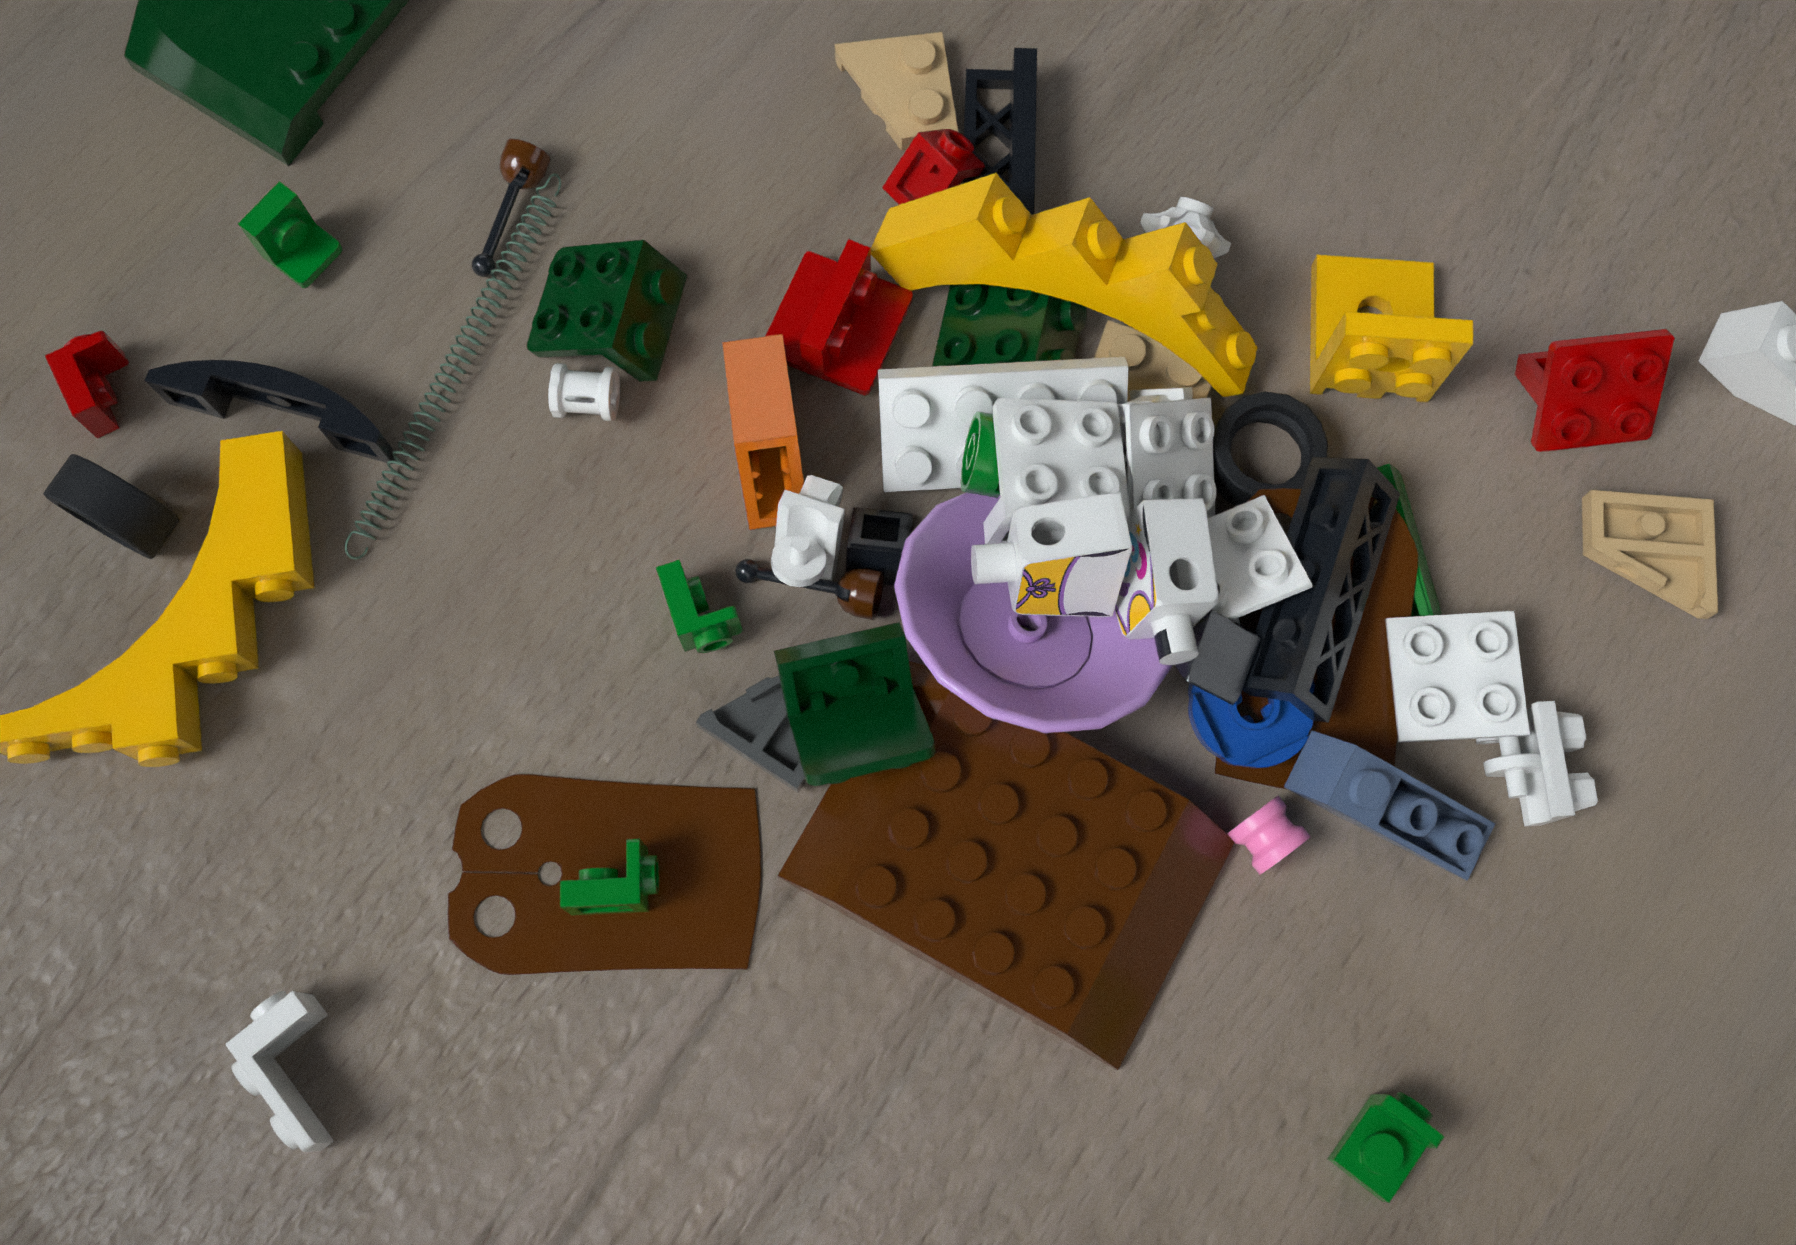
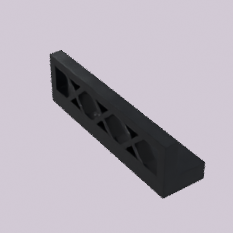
[962,48,1037,215]
[1243,457,1400,723]

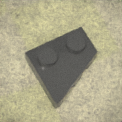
[696,675,806,793]

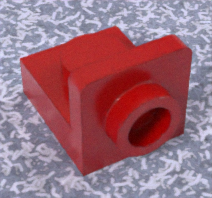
[882,129,985,205]
[45,331,129,439]

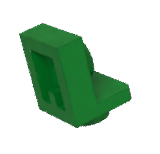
[238,181,343,288]
[656,559,743,653]
[560,838,659,915]
[1327,1092,1444,1203]

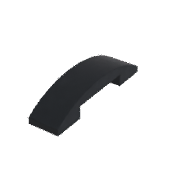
[144,360,397,464]

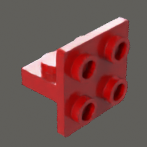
[765,239,913,396]
[1515,329,1675,452]

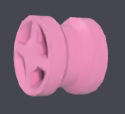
[1228,795,1311,875]

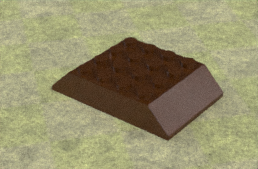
[778,661,1235,1070]

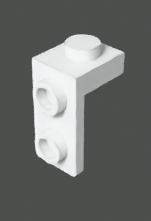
[225,991,333,1152]

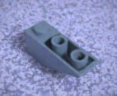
[1284,731,1495,881]

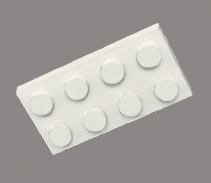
[878,357,1128,492]

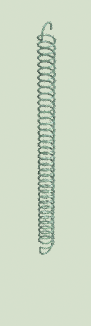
[345,173,561,560]

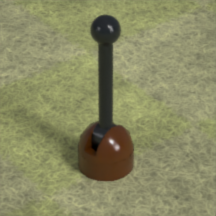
[471,139,551,277]
[735,559,884,620]

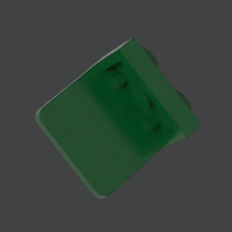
[527,240,688,382]
[932,284,1087,367]
[774,622,936,786]

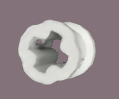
[548,363,620,422]

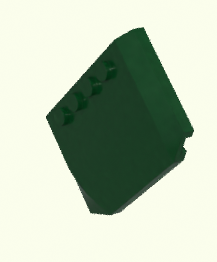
[124,0,409,166]

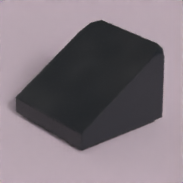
[845,507,913,586]
[1175,609,1261,705]

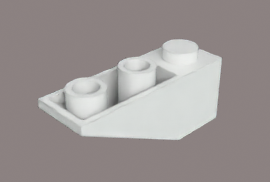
[1699,301,1796,426]

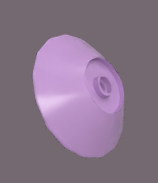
[894,492,1173,733]

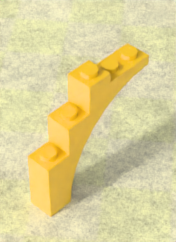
[871,173,1258,397]
[0,431,314,767]

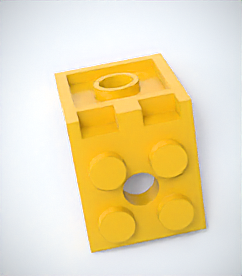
[1310,255,1473,402]

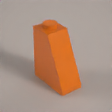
[722,334,804,530]

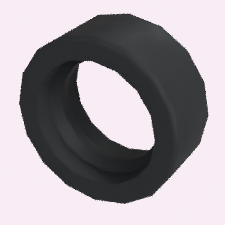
[1213,391,1328,506]
[43,454,179,559]

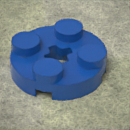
[1188,680,1315,768]

